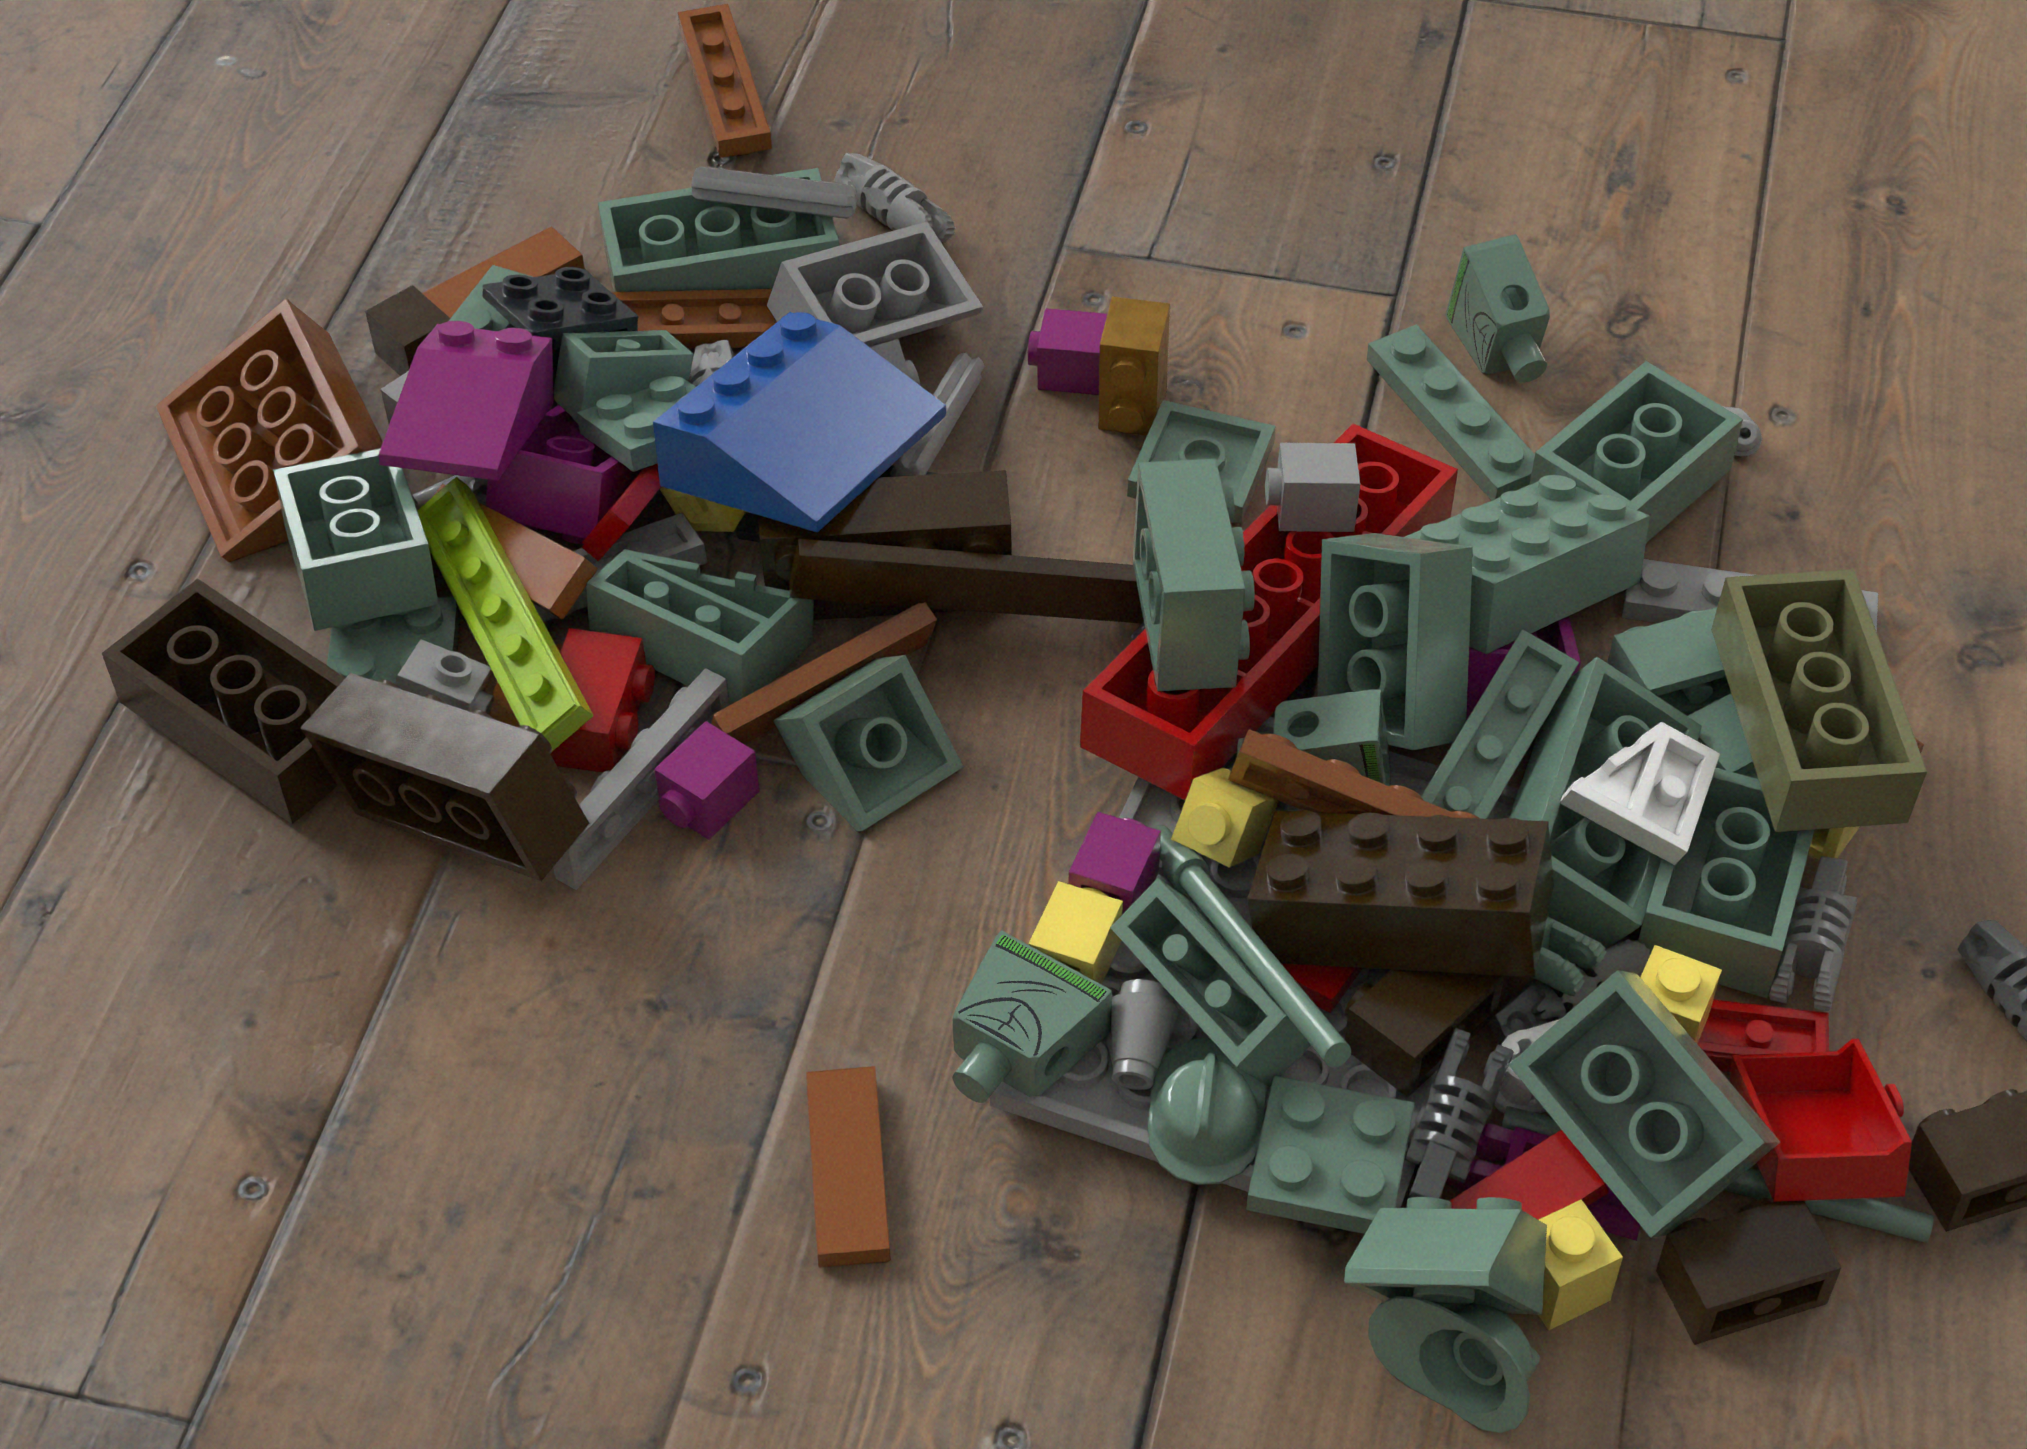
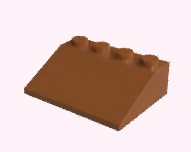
[156,299,383,562]

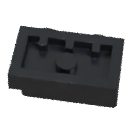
[482,267,638,389]

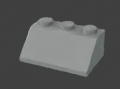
[767,221,983,347]

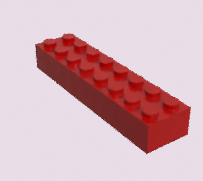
[1080,423,1458,800]

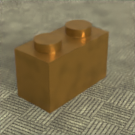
[1098,296,1170,435]

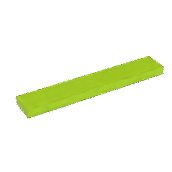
[417,477,594,751]

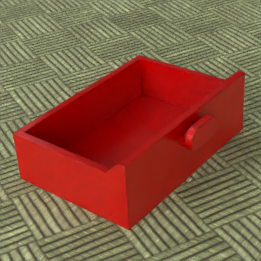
[1730,1039,1912,1202]

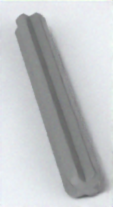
[890,353,985,477]

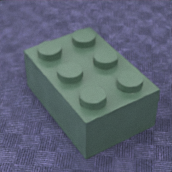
[1530,361,1743,543]
[273,448,439,631]
[1133,459,1255,691]
[1318,533,1473,750]
[1638,768,1815,998]
[1508,970,1780,1238]

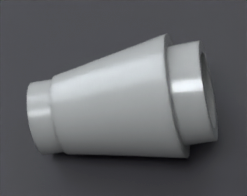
[1111,979,1179,1090]

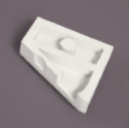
[1560,722,1720,865]

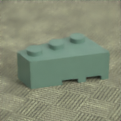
[587,549,814,705]

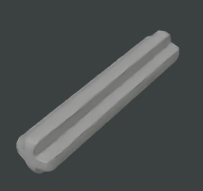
[691,166,857,219]

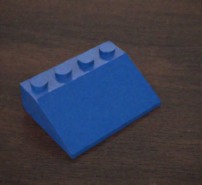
[653,312,946,532]

